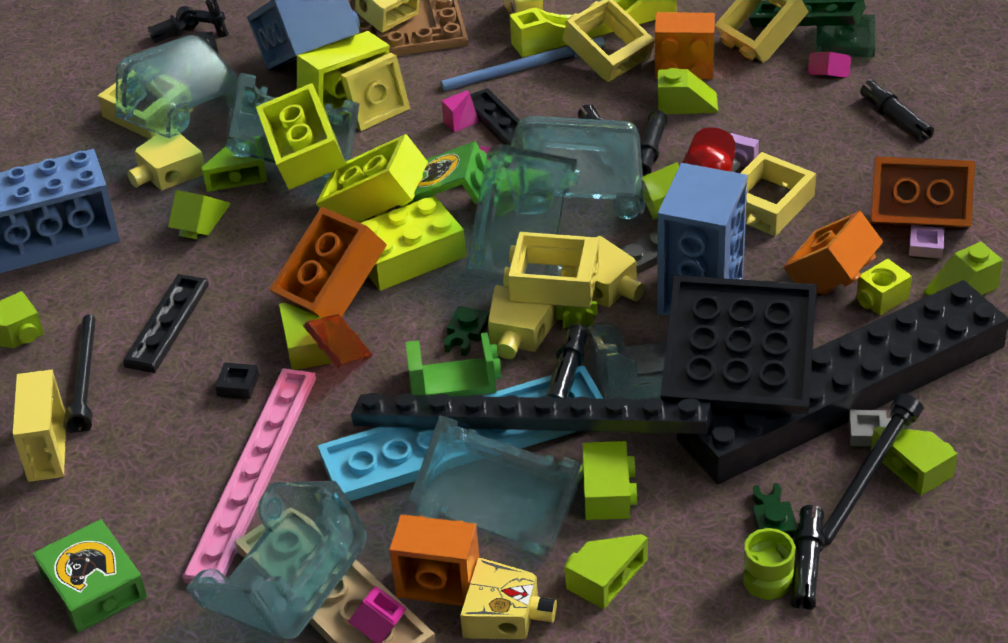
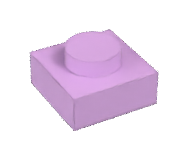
[730,133,759,168]
[909,225,944,259]

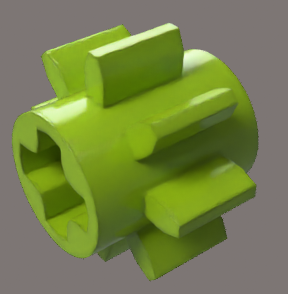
[556,301,598,328]

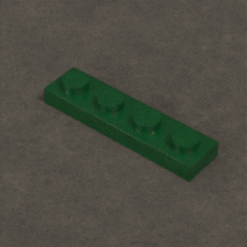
[749,0,866,27]

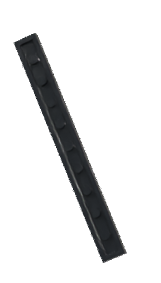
[351,393,712,434]

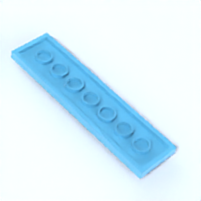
[317,365,604,504]

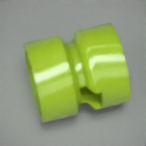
[743,528,796,600]

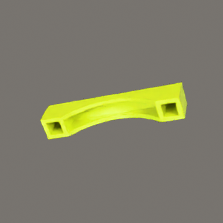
[510,0,677,58]

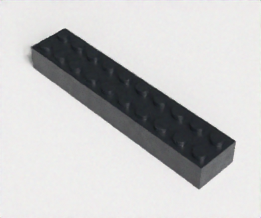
[677,280,1008,485]

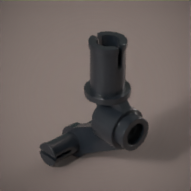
[147,0,229,43]

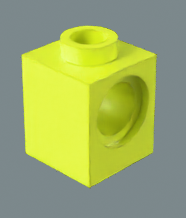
[856,259,912,316]

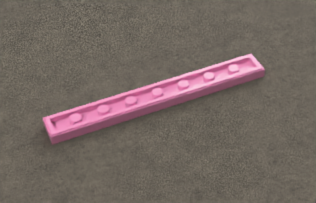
[182,368,316,589]

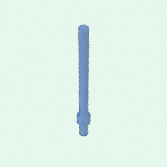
[440,36,605,91]

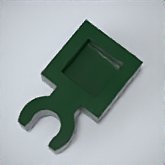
[444,306,490,356]
[752,483,798,538]

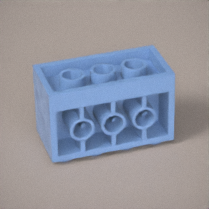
[247,0,360,70]
[0,149,120,273]
[657,163,748,316]

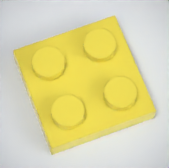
[341,53,410,131]

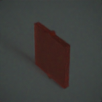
[303,314,373,368]

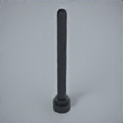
[63,314,96,433]
[821,393,924,545]

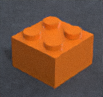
[655,12,715,80]
[783,211,883,296]
[389,514,480,606]

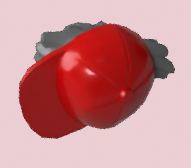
[682,127,740,173]

